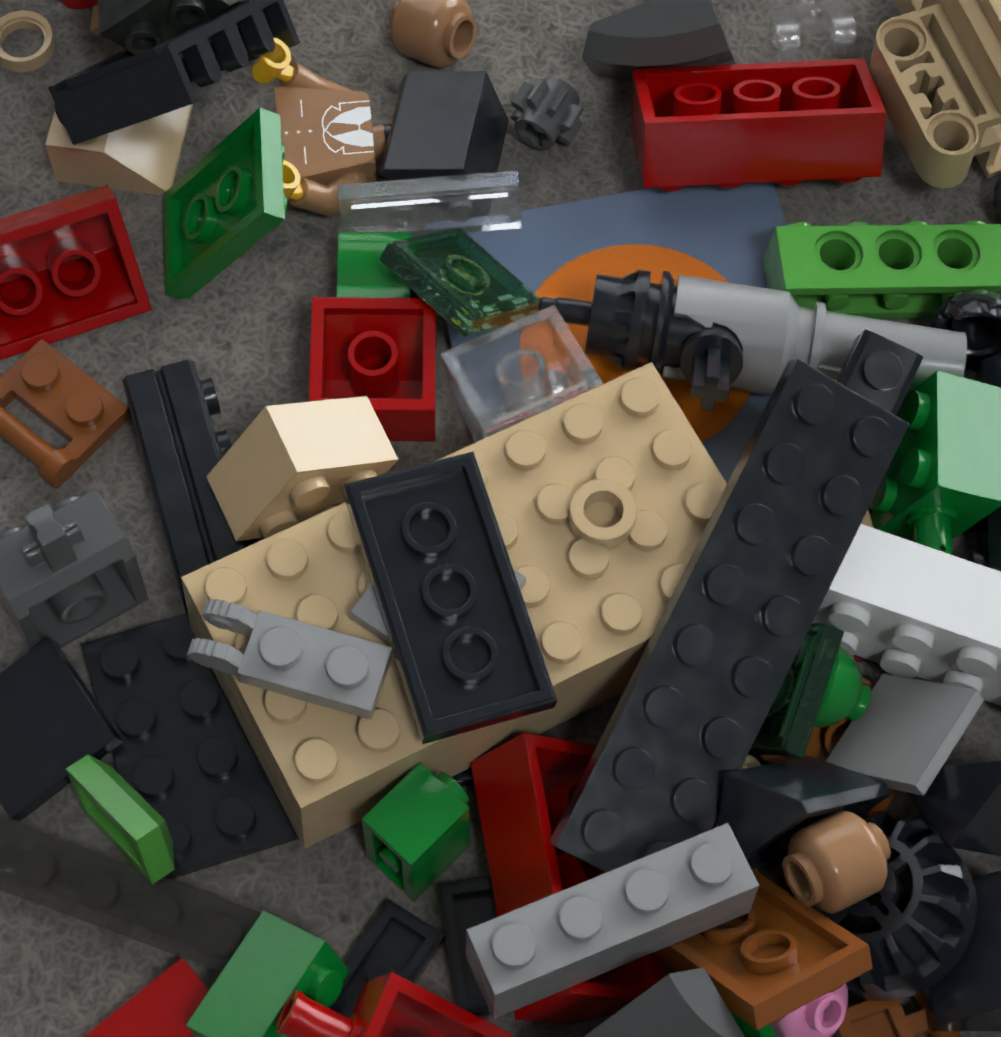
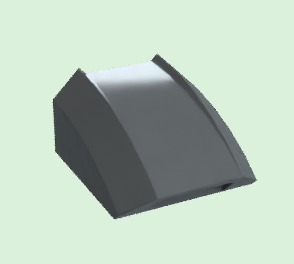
[582,0,736,80]

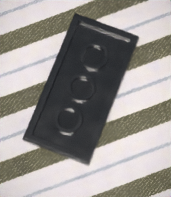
[343,451,558,744]

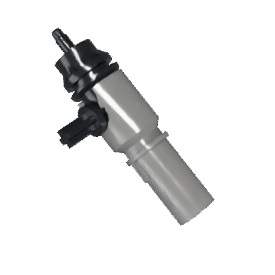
[537,269,967,410]

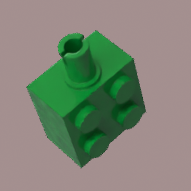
[869,371,1001,555]

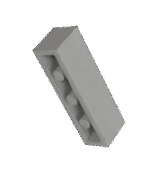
[466,823,759,1019]

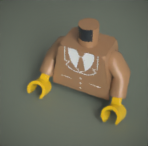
[252,37,391,217]

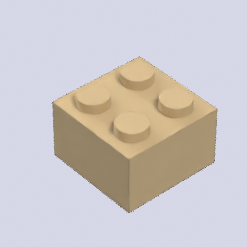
[206,396,399,541]

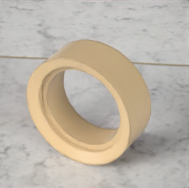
[0,10,55,72]

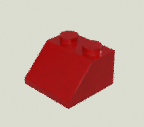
[309,297,436,442]

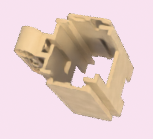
[869,0,1001,189]

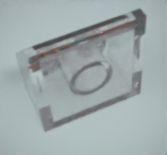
[440,305,603,442]

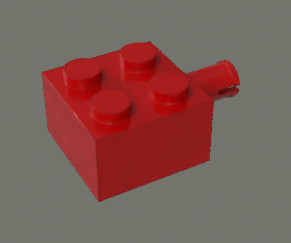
[276,972,513,1037]

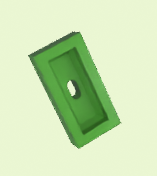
[66,754,175,885]

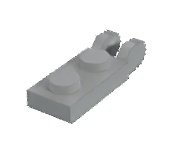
[187,599,393,719]

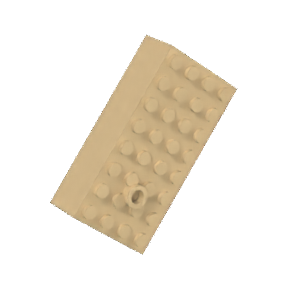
[181,362,727,849]

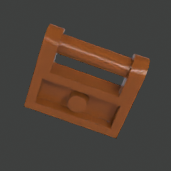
[0,338,132,489]

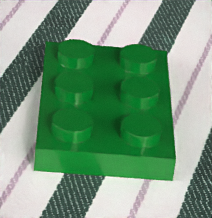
[163,108,287,299]

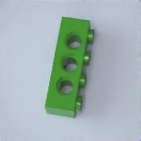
[762,221,1001,319]

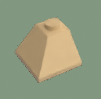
[45,104,193,195]

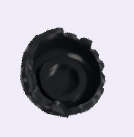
[931,289,1001,372]

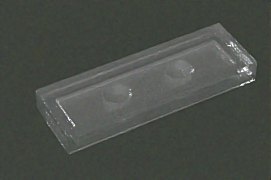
[338,170,522,237]

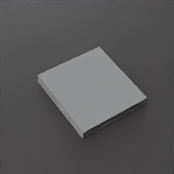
[826,674,984,796]

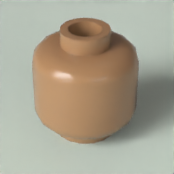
[389,0,477,68]
[782,810,891,914]

